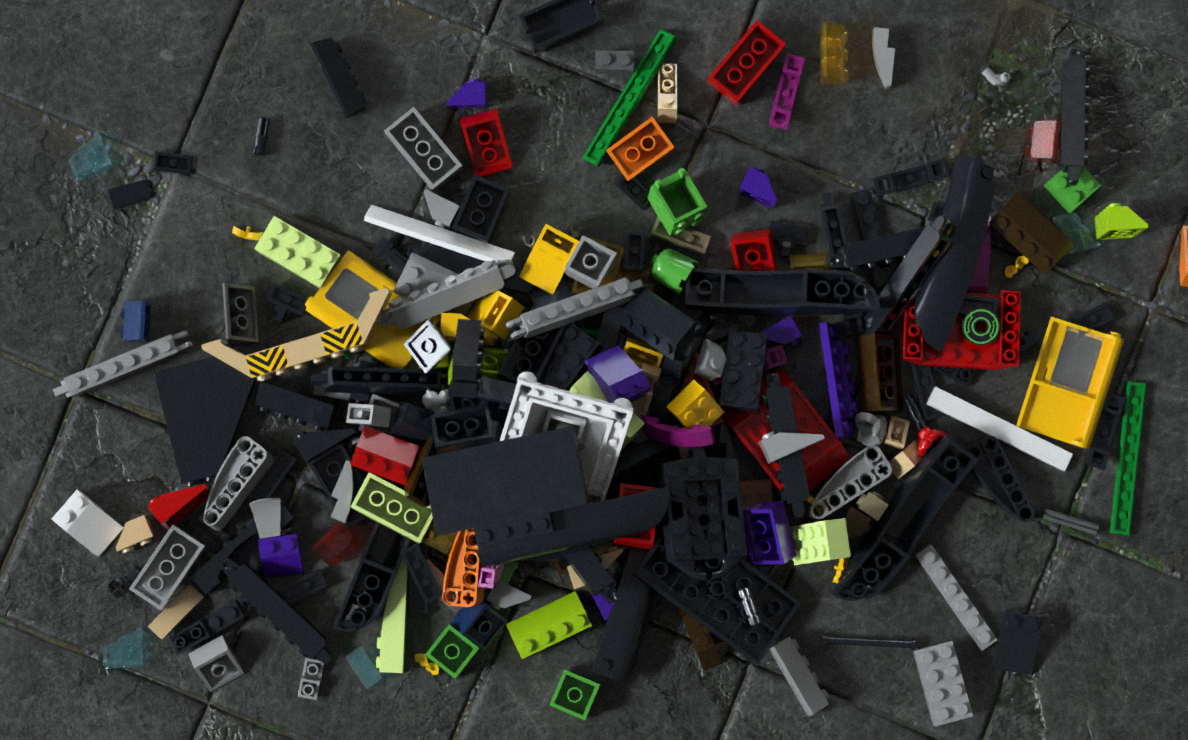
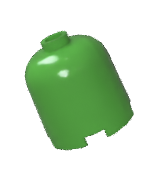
[650,248,699,296]

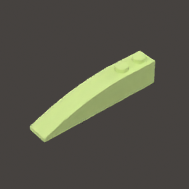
[376,559,408,673]

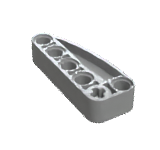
[203,437,273,530]
[808,445,892,521]

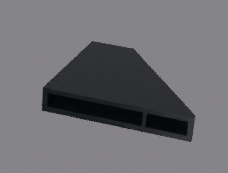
[153,343,268,487]

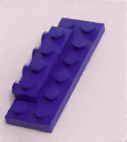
[819,322,858,439]

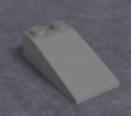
[393,252,474,317]
[129,524,207,610]

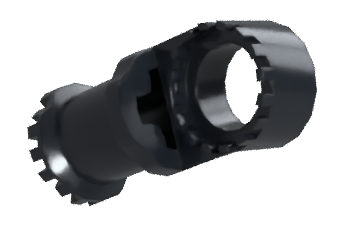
[108,565,142,598]

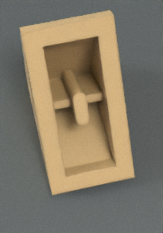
[883,416,910,450]
[889,440,923,479]

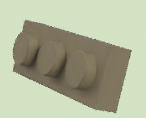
[650,216,711,256]

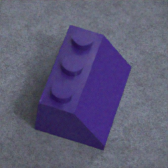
[743,501,796,565]

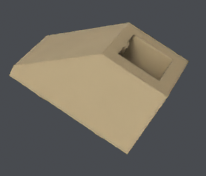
[116,515,155,554]

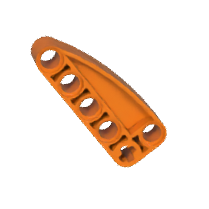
[442,528,484,607]

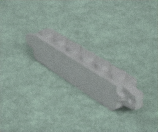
[378,259,515,329]
[506,278,643,339]
[53,331,193,398]

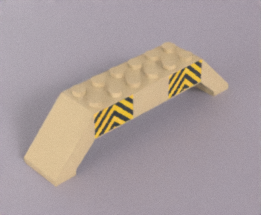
[201,288,392,381]

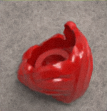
[916,427,946,457]

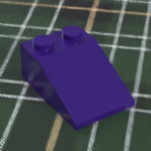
[585,346,651,403]

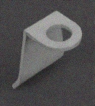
[250,498,281,539]

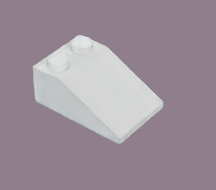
[52,490,124,557]

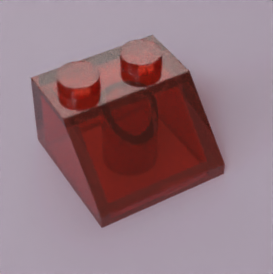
[1025,120,1060,164]
[311,521,358,566]

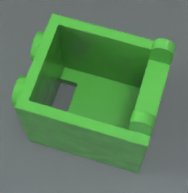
[648,168,707,237]

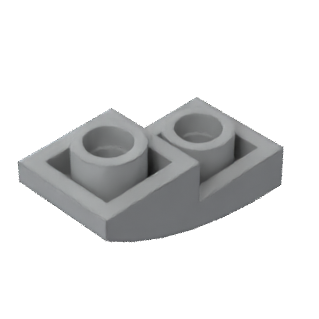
[298,656,324,700]

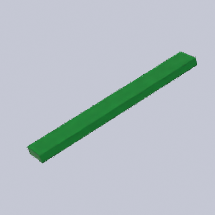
[582,29,677,168]
[1109,381,1147,536]

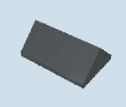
[222,283,259,346]

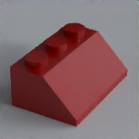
[350,426,419,485]

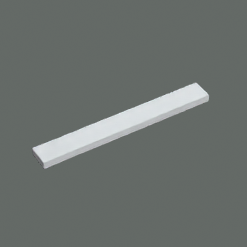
[364,205,515,263]
[926,387,1073,472]

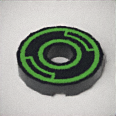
[962,307,1000,345]

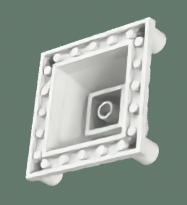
[500,372,634,504]

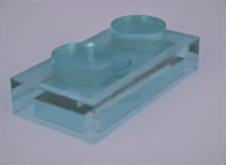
[345,646,383,689]

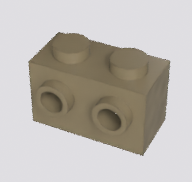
[855,491,888,522]

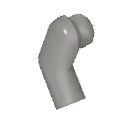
[982,67,1011,86]

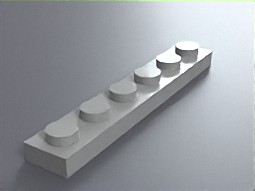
[915,545,997,651]

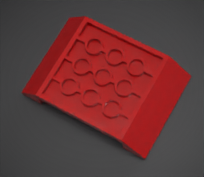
[903,290,1021,370]
[721,368,851,505]

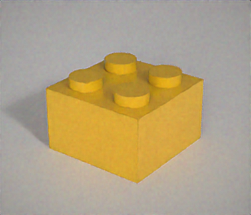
[666,380,724,429]

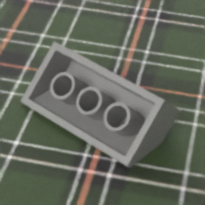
[769,637,830,717]

